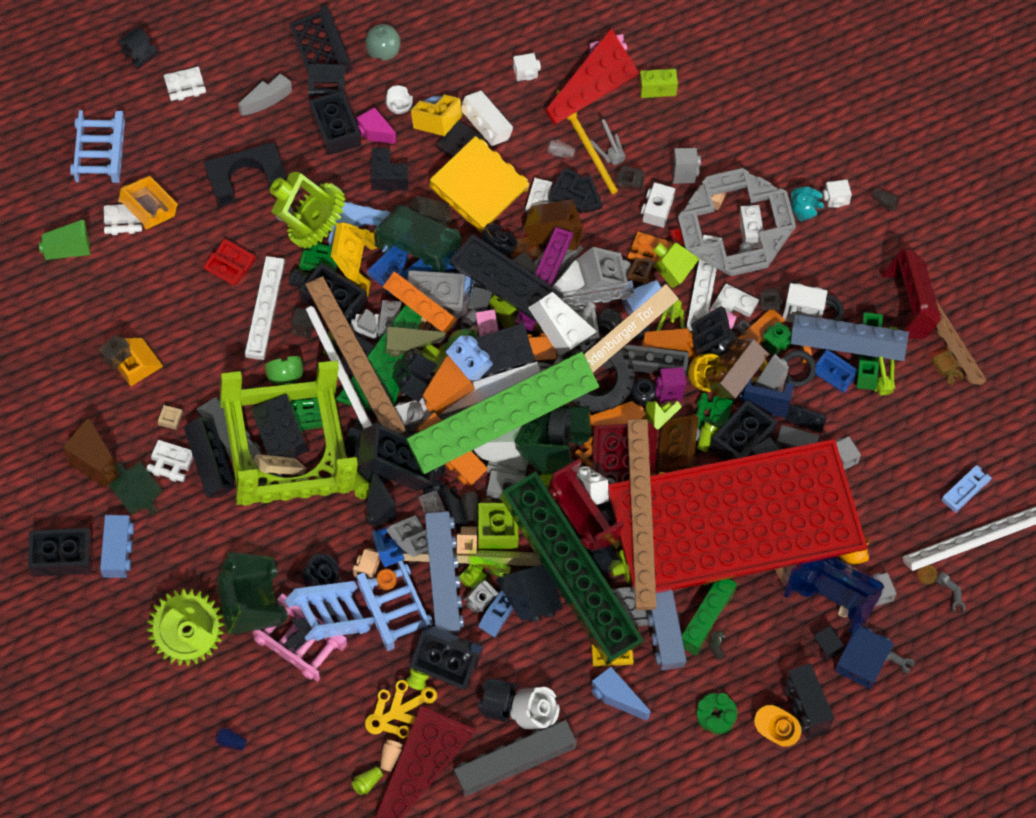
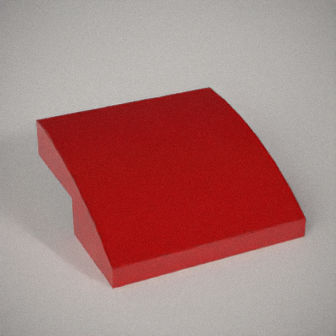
[203,239,257,286]

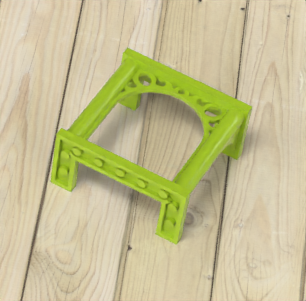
[219,361,358,506]

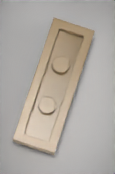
[253,454,307,476]

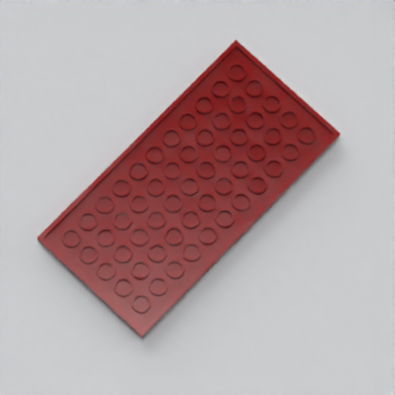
[608,439,868,594]

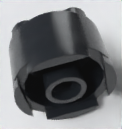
[117,27,158,70]
[478,678,519,723]

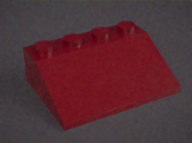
[592,422,657,501]

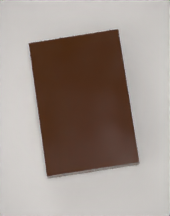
[656,415,699,474]

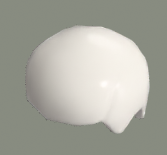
[385,85,412,114]

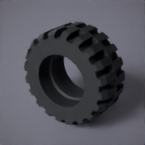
[565,338,634,412]

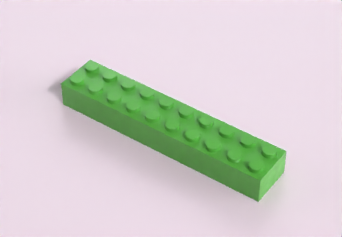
[405,352,599,474]

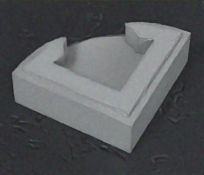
[357,309,376,334]

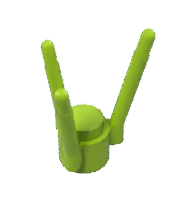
[656,300,685,331]
[874,356,895,395]

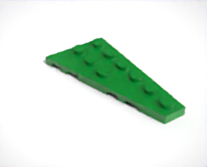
[336,305,422,413]

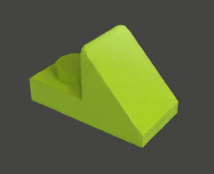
[645,401,682,430]

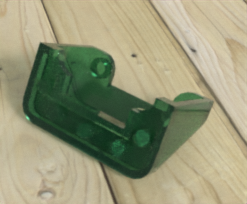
[374,205,462,273]
[217,552,288,635]

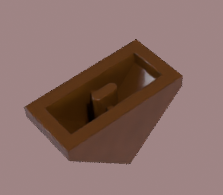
[627,257,654,287]

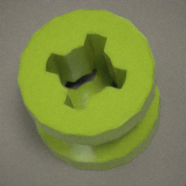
[406,668,430,690]

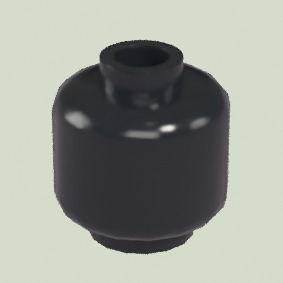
[597,309,623,336]
[630,378,656,406]

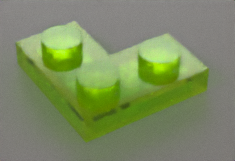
[467,555,511,577]

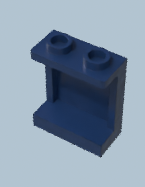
[739,378,794,418]
[835,625,894,690]

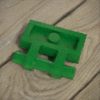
[299,241,338,272]
[695,393,733,431]
[292,397,323,430]

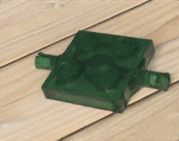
[109,461,163,516]

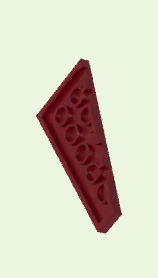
[375,706,477,818]

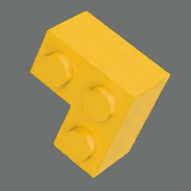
[411,94,462,136]

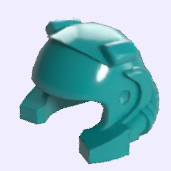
[791,186,824,222]

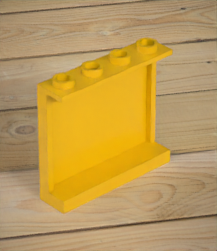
[429,136,529,233]

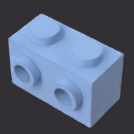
[446,336,493,380]

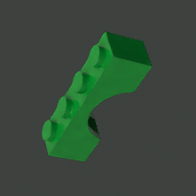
[857,313,883,390]
[682,579,737,656]

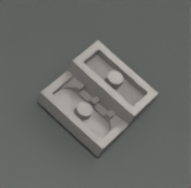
[386,515,429,557]

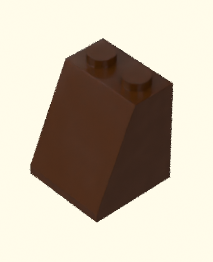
[523,199,584,251]
[63,418,117,488]

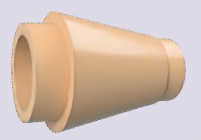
[380,740,402,772]

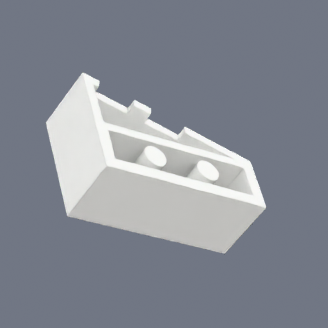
[528,292,597,356]

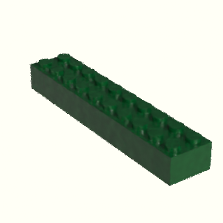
[500,471,644,665]

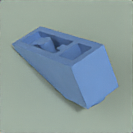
[478,590,514,637]
[591,667,651,720]

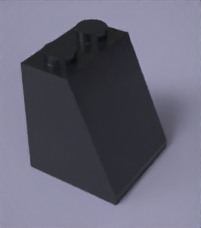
[496,565,563,623]

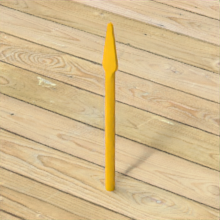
[556,90,618,194]

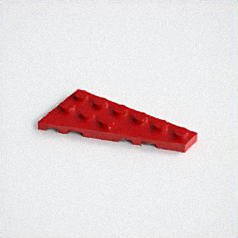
[545,28,640,126]

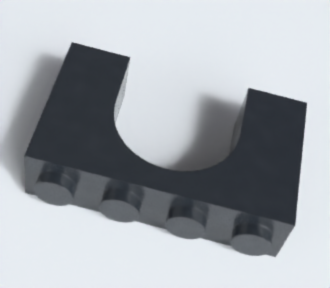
[204,142,287,207]

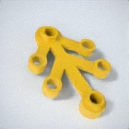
[365,680,437,739]

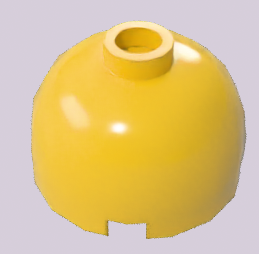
[688,353,719,392]

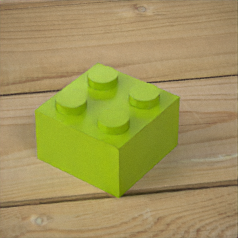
[478,503,518,549]

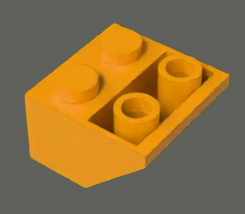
[107,338,163,387]

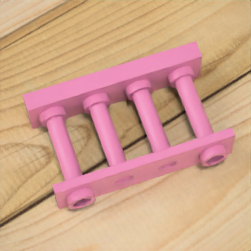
[253,594,347,682]

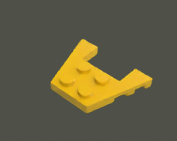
[331,222,379,297]

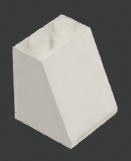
[474,423,536,470]

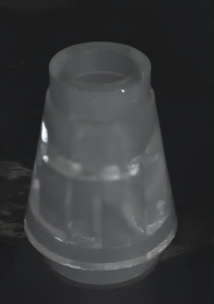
[547,139,575,158]

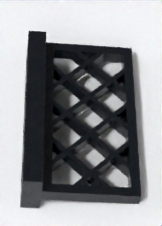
[289,5,352,74]

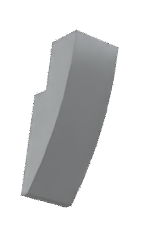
[238,74,292,116]

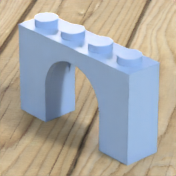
[329,202,413,255]

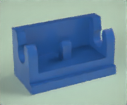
[815,350,858,393]
[372,527,405,567]

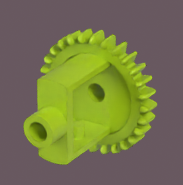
[270,172,345,249]
[147,588,224,666]

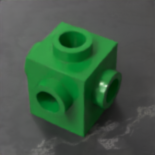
[761,322,792,355]

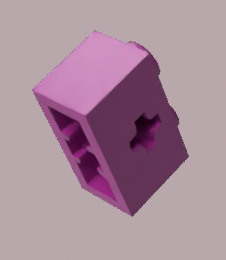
[655,367,686,404]

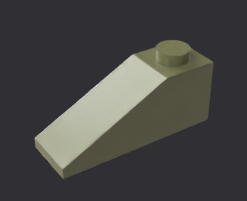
[384,327,445,357]

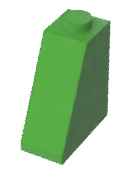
[39,220,90,260]

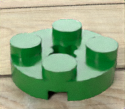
[696,693,737,734]

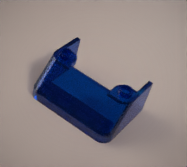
[784,557,884,633]

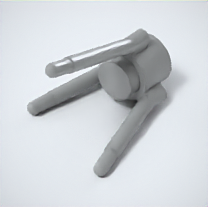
[590,119,625,165]

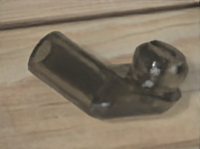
[709,631,726,661]

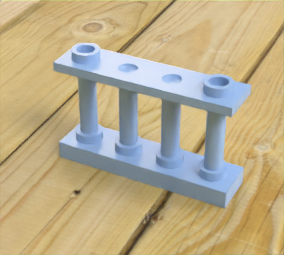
[70,111,125,183]
[357,561,434,651]
[285,581,376,641]

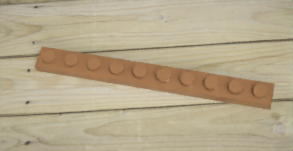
[306,276,406,435]
[627,420,656,610]

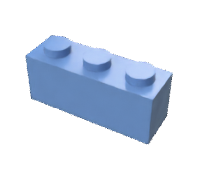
[100,515,134,578]

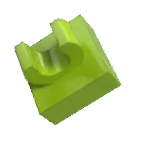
[459,564,487,590]

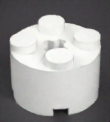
[510,687,559,729]

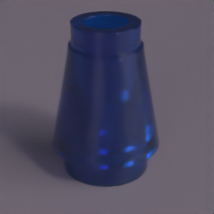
[215,727,247,751]

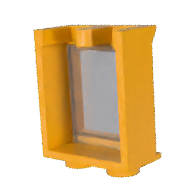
[118,176,178,230]

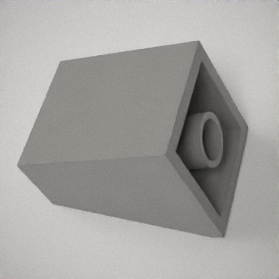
[565,247,629,304]

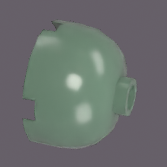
[365,24,400,60]

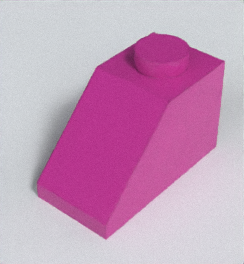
[357,107,396,144]

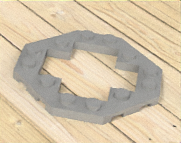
[678,168,796,276]

